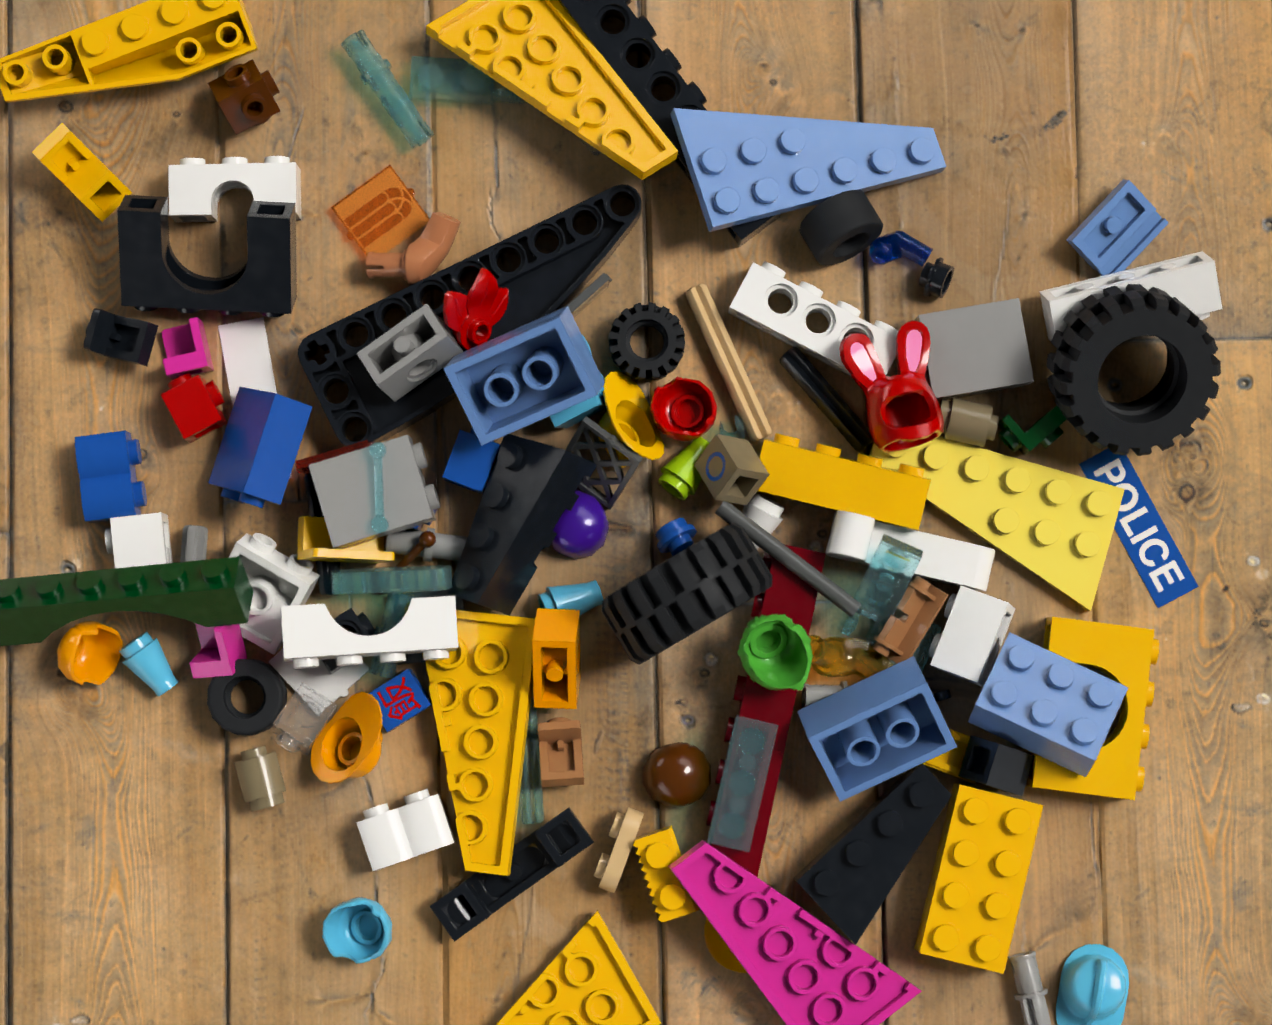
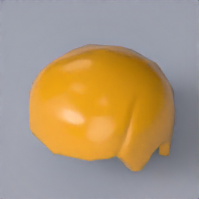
[57,621,123,685]

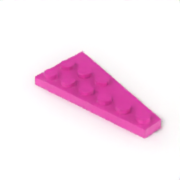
[669,840,922,1025]

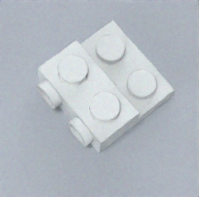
[229,533,320,655]

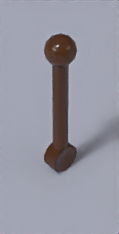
[374,531,436,594]

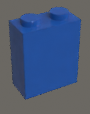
[208,387,313,509]

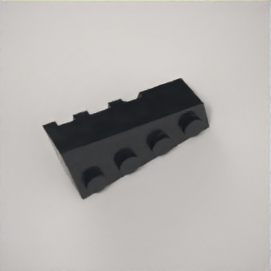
[448,434,598,616]

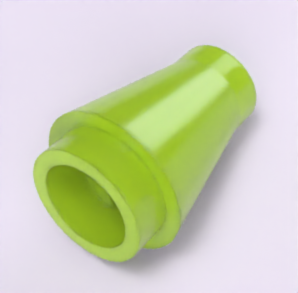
[658,437,710,500]

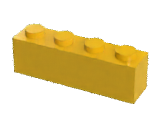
[758,433,931,530]

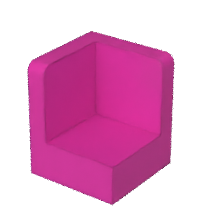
[162,317,214,380]
[189,623,247,679]

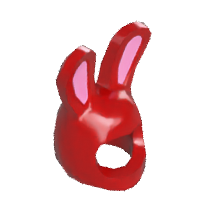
[839,320,944,452]

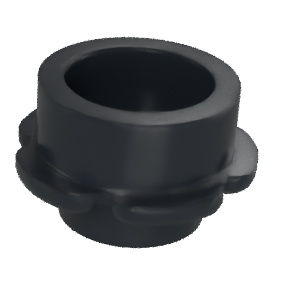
[919,257,954,298]

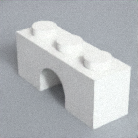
[168,156,301,222]

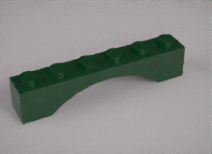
[0,556,253,646]

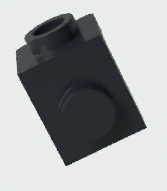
[83,308,158,366]

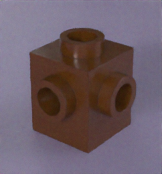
[208,59,280,135]

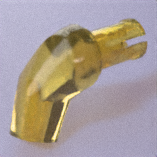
[809,635,895,679]

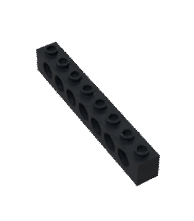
[558,0,781,247]

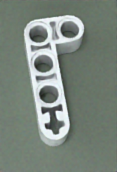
[825,510,996,592]

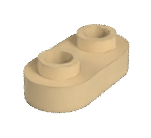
[594,807,644,893]

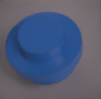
[655,518,697,556]

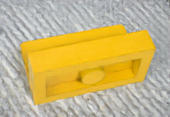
[297,516,395,564]

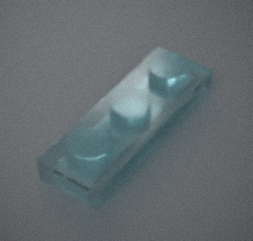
[706,715,779,852]

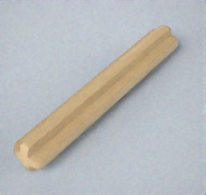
[686,284,772,442]

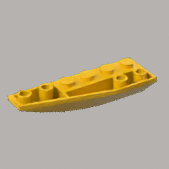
[0,0,258,103]

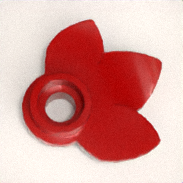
[443,268,509,350]

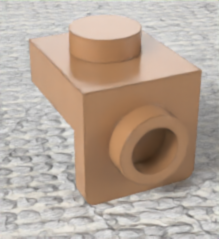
[537,717,584,787]

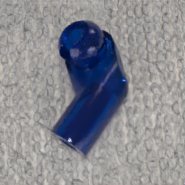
[869,231,933,267]

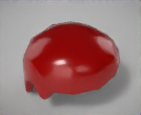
[650,377,717,441]

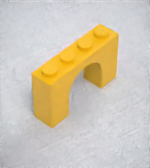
[1026,617,1159,800]

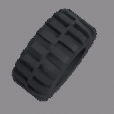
[1046,284,1221,456]
[602,523,772,665]

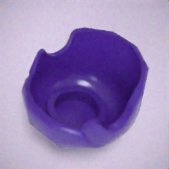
[551,490,609,559]

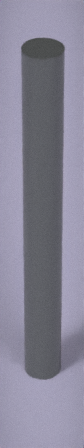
[715,501,862,617]

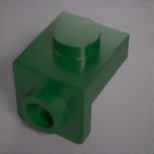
[998,406,1067,455]

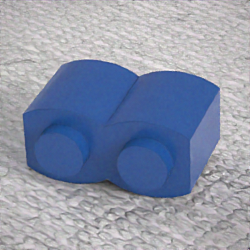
[75,430,147,523]

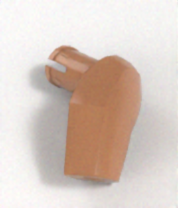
[366,212,461,285]

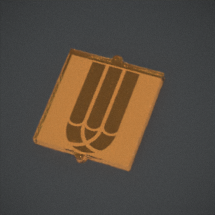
[331,165,430,257]

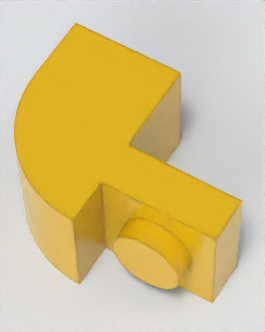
[32,123,132,222]

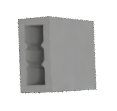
[914,298,1034,401]
[308,435,441,549]

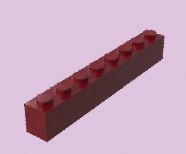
[706,544,826,877]

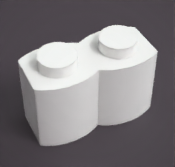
[356,789,455,871]

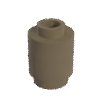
[939,397,999,447]
[234,746,286,811]

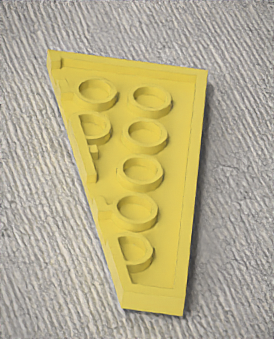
[869,436,1125,612]

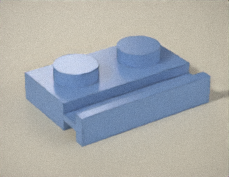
[1066,180,1169,276]

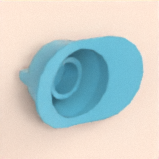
[1056,944,1129,1025]

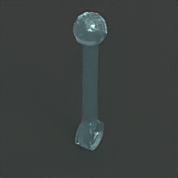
[369,442,389,533]

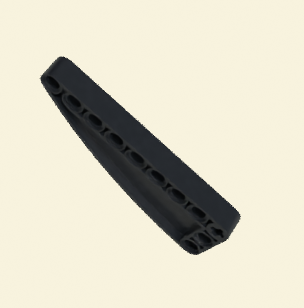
[298,184,642,450]

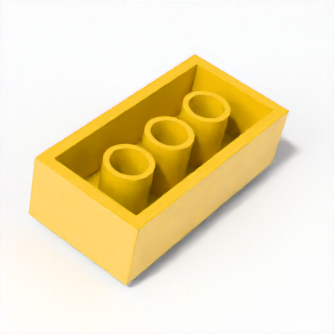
[914,783,1044,974]

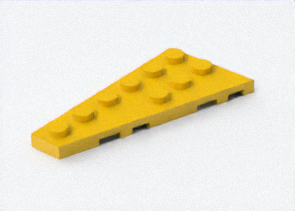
[426,0,678,180]
[422,610,535,876]
[495,910,661,1025]

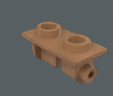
[872,575,949,664]

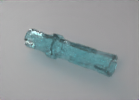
[341,30,434,149]

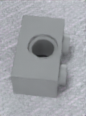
[357,303,464,402]

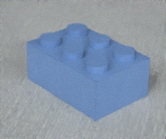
[443,306,605,446]
[968,632,1129,777]
[797,656,957,802]

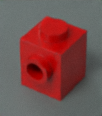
[160,373,228,443]

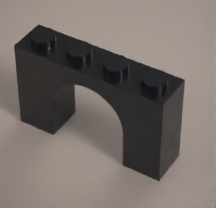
[117,195,297,317]

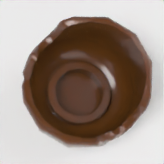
[643,742,711,808]

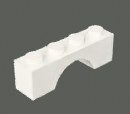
[281,596,458,669]

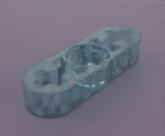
[331,565,453,594]

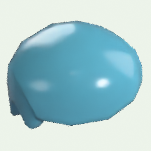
[322,897,392,964]

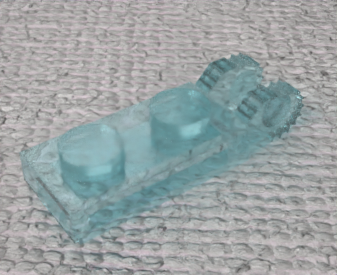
[409,56,526,106]
[841,534,923,647]

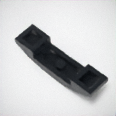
[430,807,594,941]

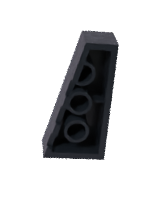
[794,763,952,945]

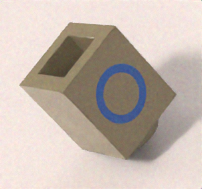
[694,434,770,505]

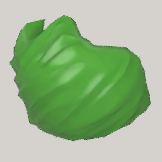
[737,614,813,691]

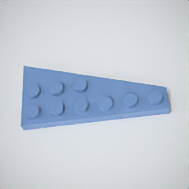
[670,108,946,232]

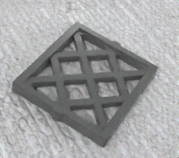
[566,416,643,509]

